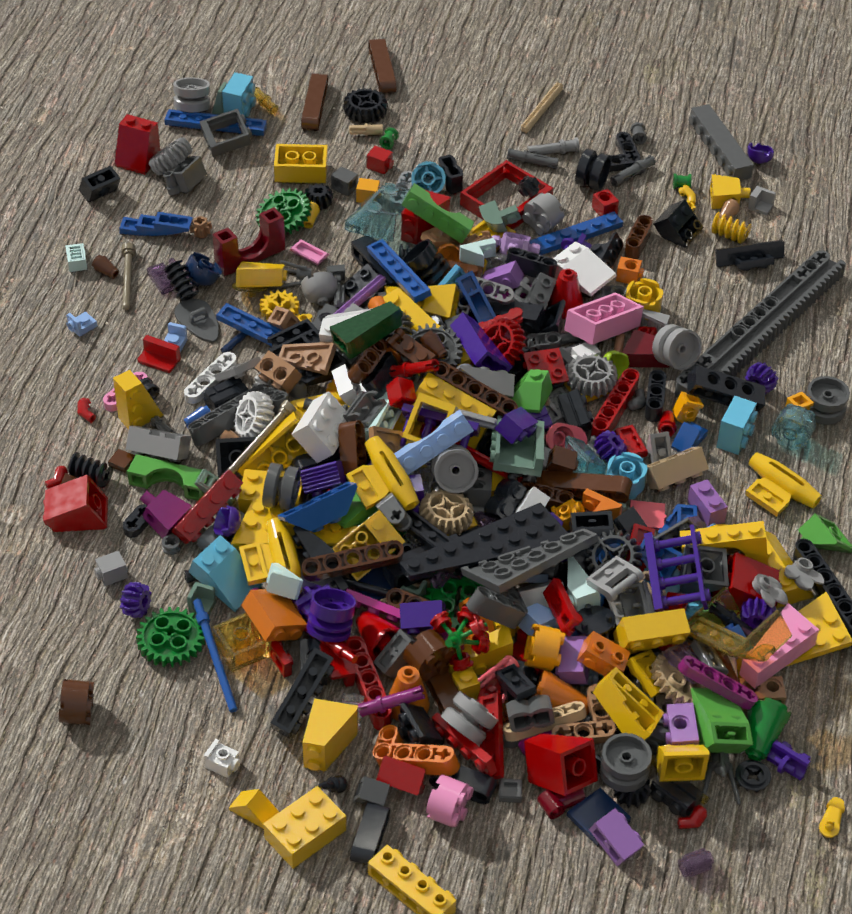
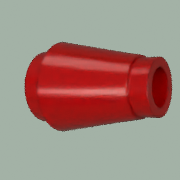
[657,410,677,437]

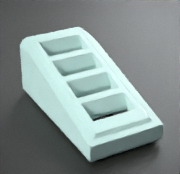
[66,243,87,272]

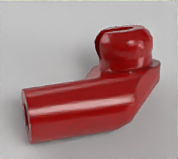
[77,398,96,423]

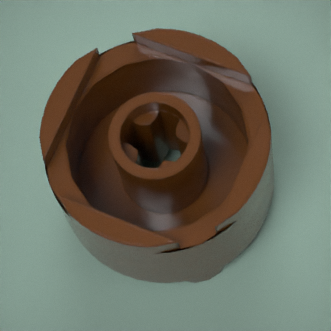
[403,629,455,682]
[59,679,95,725]

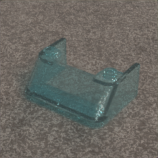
[344,183,410,242]

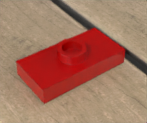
[615,425,648,458]

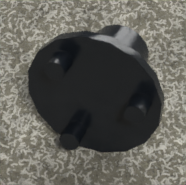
[575,604,616,638]

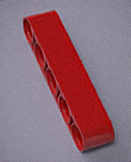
[591,368,640,436]
[346,636,392,731]

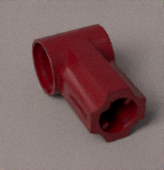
[537,788,586,820]

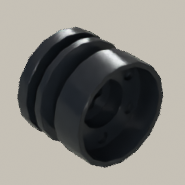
[402,239,449,286]

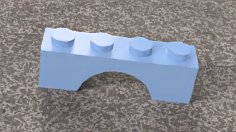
[394,410,474,475]
[518,590,569,636]

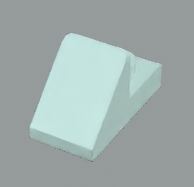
[459,238,496,268]
[266,563,303,600]

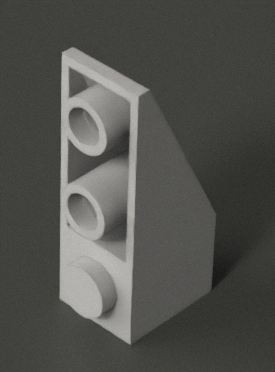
[456,364,515,399]

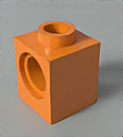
[616,256,644,284]

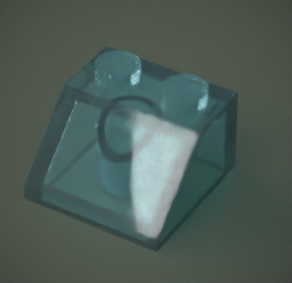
[565,436,607,475]

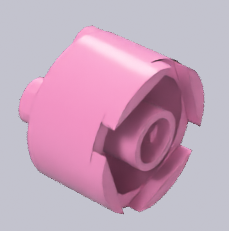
[426,775,474,828]

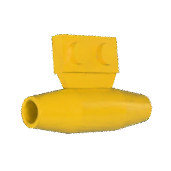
[346,436,419,511]
[745,452,822,517]
[239,517,302,593]

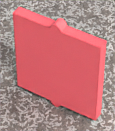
[630,500,667,530]

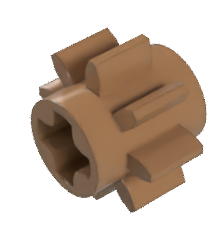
[190,216,212,238]

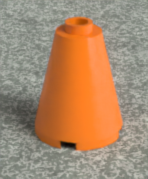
[389,666,430,721]
[533,670,589,716]

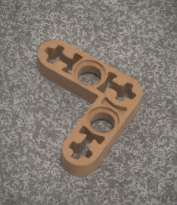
[552,684,616,744]

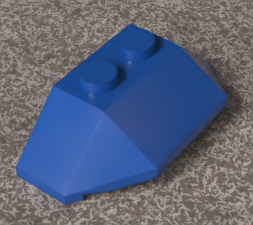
[277,481,357,532]

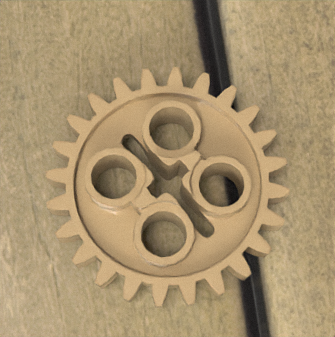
[650,651,706,704]

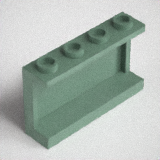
[489,415,544,477]

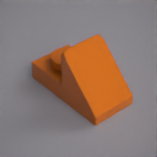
[582,488,622,520]

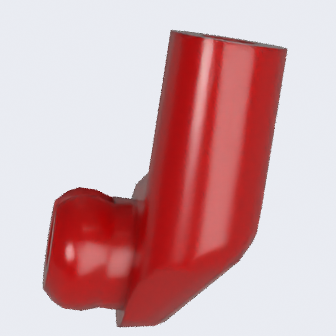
[44,466,68,489]
[677,805,707,829]

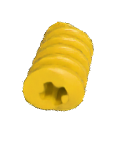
[712,212,752,244]

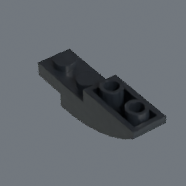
[292,526,349,591]

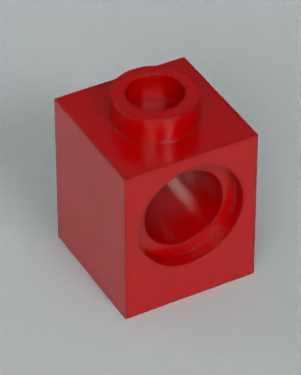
[592,189,619,216]

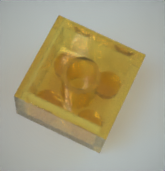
[213,613,271,672]

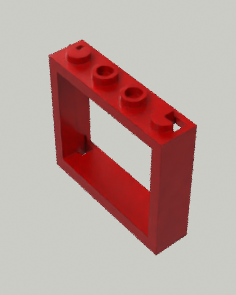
[460,160,553,230]

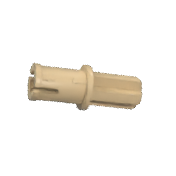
[349,123,383,137]

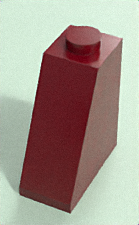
[622,329,669,368]

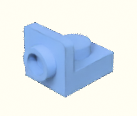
[67,312,97,337]
[164,322,188,352]

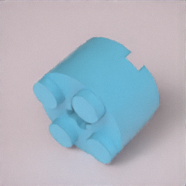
[606,452,647,499]

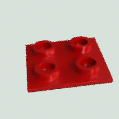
[523,348,569,384]

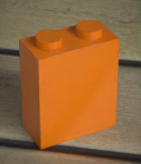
[241,589,307,642]

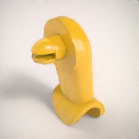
[819,797,845,838]

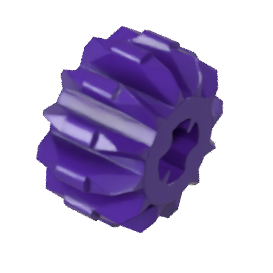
[745,362,779,394]
[593,430,627,464]
[120,582,152,618]
[740,597,777,631]

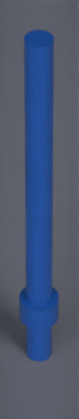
[193,599,238,713]

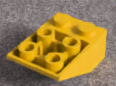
[332,510,405,581]

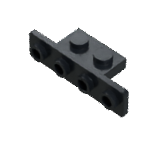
[590,232,623,268]
[715,240,785,271]

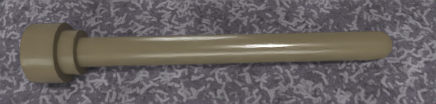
[121,243,136,311]
[228,400,296,474]

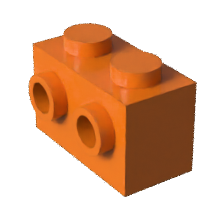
[576,631,630,677]

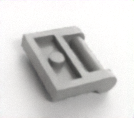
[214,357,261,382]
[586,556,644,602]

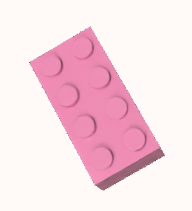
[564,292,644,345]

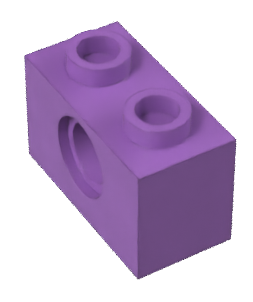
[662,703,699,746]

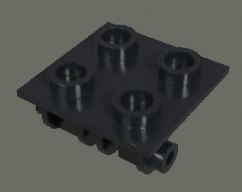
[344,264,387,298]

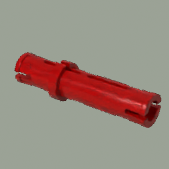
[390,359,440,378]

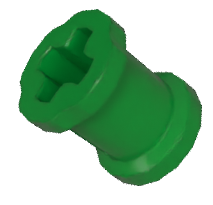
[379,127,399,149]
[673,173,692,189]

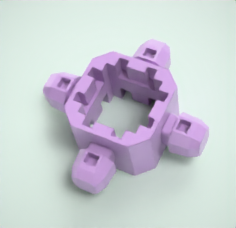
[491,232,541,255]

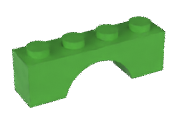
[401,183,474,244]
[127,454,211,501]

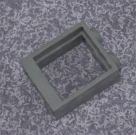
[200,109,252,157]

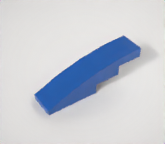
[119,212,193,236]

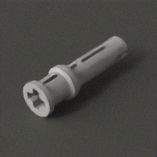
[527,137,580,155]

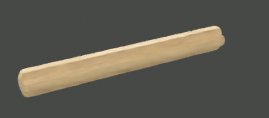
[520,82,563,133]

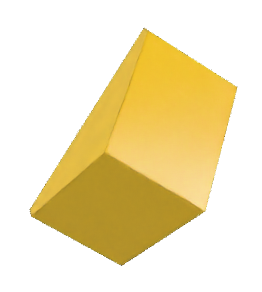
[229,789,279,829]

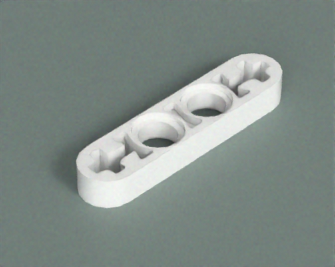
[184,352,237,404]

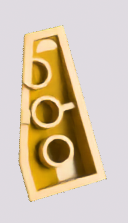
[237,411,307,476]

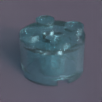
[771,404,816,450]

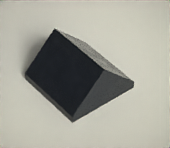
[530,299,566,341]
[216,437,255,478]

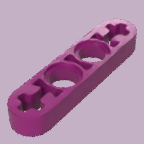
[678,655,758,710]

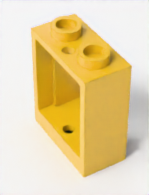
[402,392,459,444]

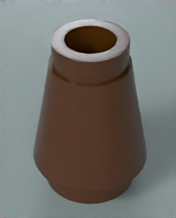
[92,255,119,279]
[420,330,448,359]

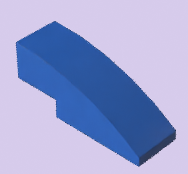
[455,271,496,323]

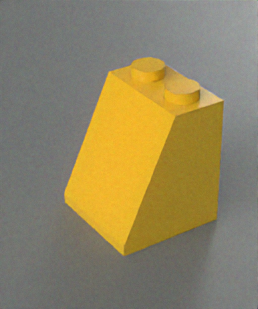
[302,699,358,771]

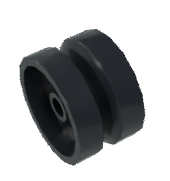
[575,148,612,192]

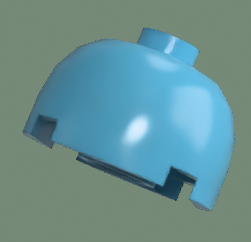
[411,161,446,193]

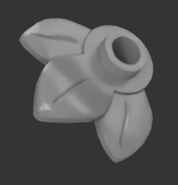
[784,558,824,590]
[752,574,788,608]

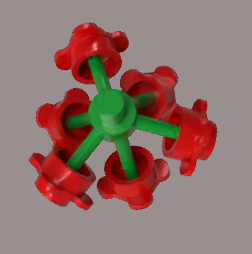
[430,606,490,671]

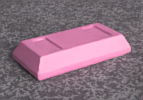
[290,240,329,266]

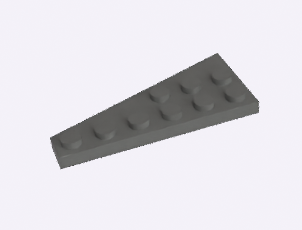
[460,529,598,593]

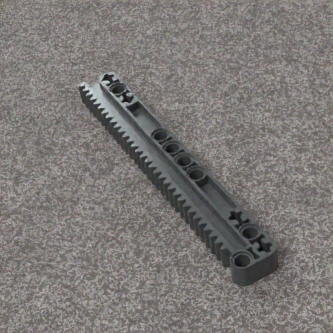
[674,250,846,407]

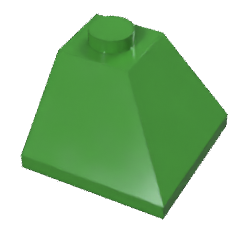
[504,369,553,413]
[798,513,852,553]

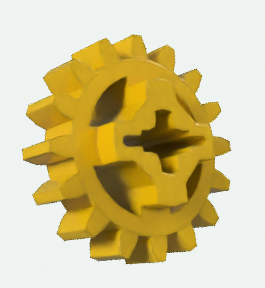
[259,290,300,321]

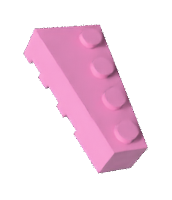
[739,603,819,689]

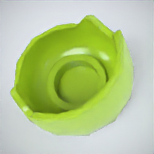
[603,350,629,380]

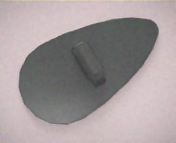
[174,298,219,342]

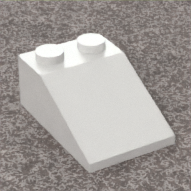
[553,242,617,296]

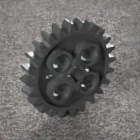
[401,323,463,379]

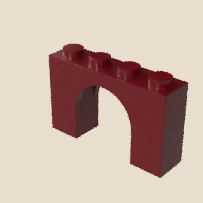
[212,207,285,276]

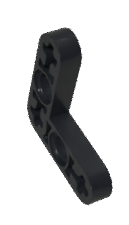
[610,132,641,172]

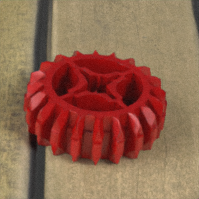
[484,317,527,365]

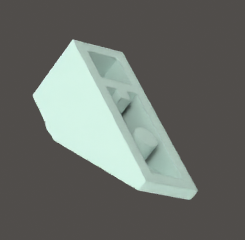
[567,557,600,612]

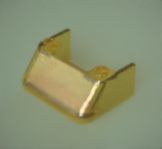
[688,587,792,662]

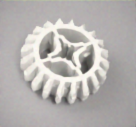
[233,391,275,438]

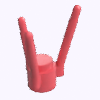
[478,655,520,704]

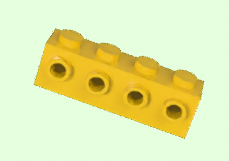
[368,845,456,914]

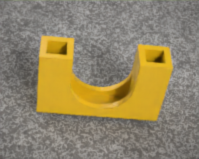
[679,521,768,565]

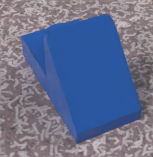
[671,422,708,453]

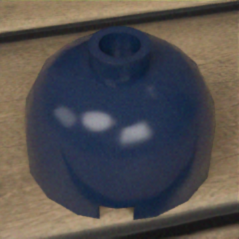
[185,252,223,287]

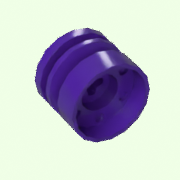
[306,588,356,642]

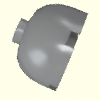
[301,271,338,306]

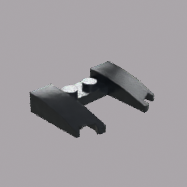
[267,318,348,386]

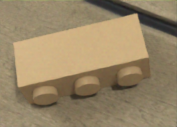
[646,447,709,492]

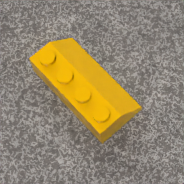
[412,372,496,449]
[740,530,814,609]

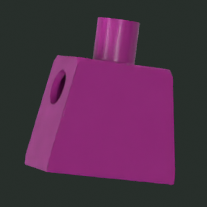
[140,490,192,539]

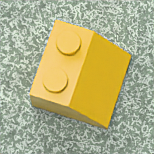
[656,744,710,782]

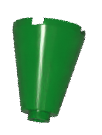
[745,697,791,761]

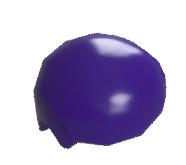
[747,143,774,164]
[213,505,241,537]

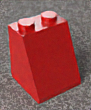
[115,114,160,175]
[401,190,450,244]
[43,475,108,532]
[711,552,780,611]
[524,734,598,796]

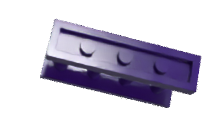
[400,403,481,469]
[644,524,711,613]

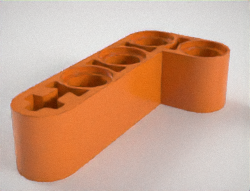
[373,725,460,776]

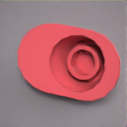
[544,423,587,456]

